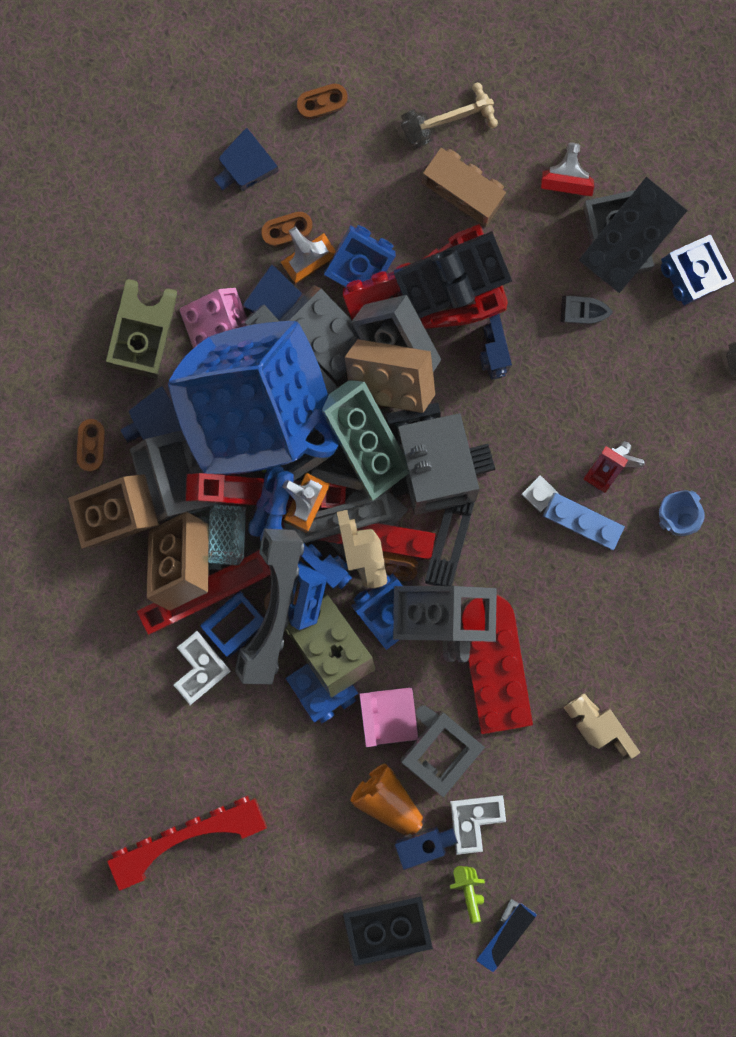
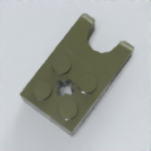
[106,279,177,379]
[284,593,376,698]

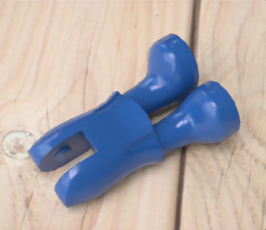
[248,466,294,541]

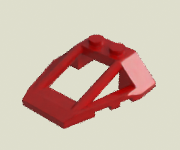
[393,224,508,329]

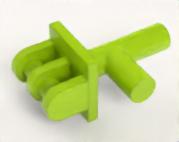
[450,866,485,924]

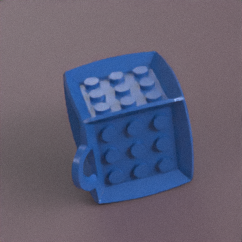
[168,321,339,475]

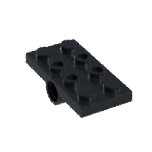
[579,177,688,293]
[394,231,512,319]

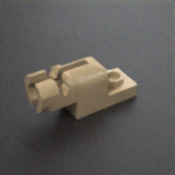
[337,510,388,588]
[564,694,640,759]

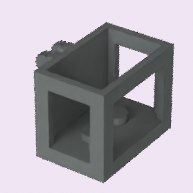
[396,413,479,515]
[130,430,222,523]
[393,586,497,662]
[401,705,485,797]

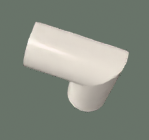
[174,631,231,705]
[450,795,506,855]

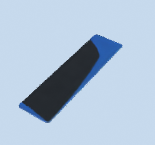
[477,903,537,972]

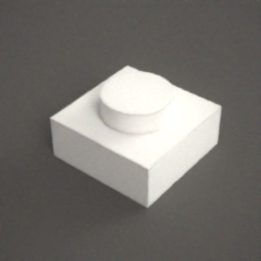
[521,476,559,512]

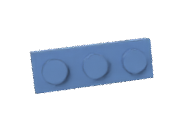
[543,493,625,550]

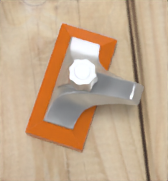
[281,227,336,284]
[282,473,330,533]

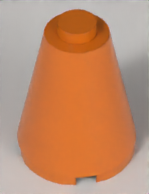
[350,764,423,836]

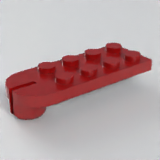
[462,595,533,734]

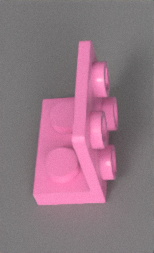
[180,288,247,349]
[360,688,418,747]

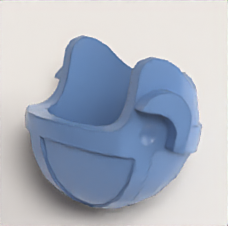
[659,490,705,536]

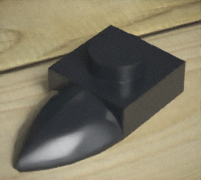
[560,296,613,324]

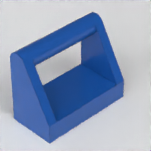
[288,561,327,630]
[200,591,264,658]

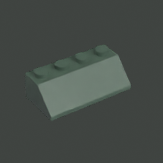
[322,380,409,500]

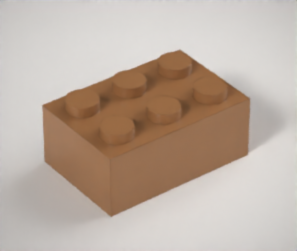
[422,148,506,227]
[345,339,435,413]
[68,474,158,549]
[147,512,209,611]

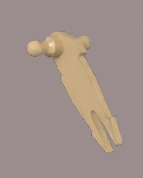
[420,83,498,130]

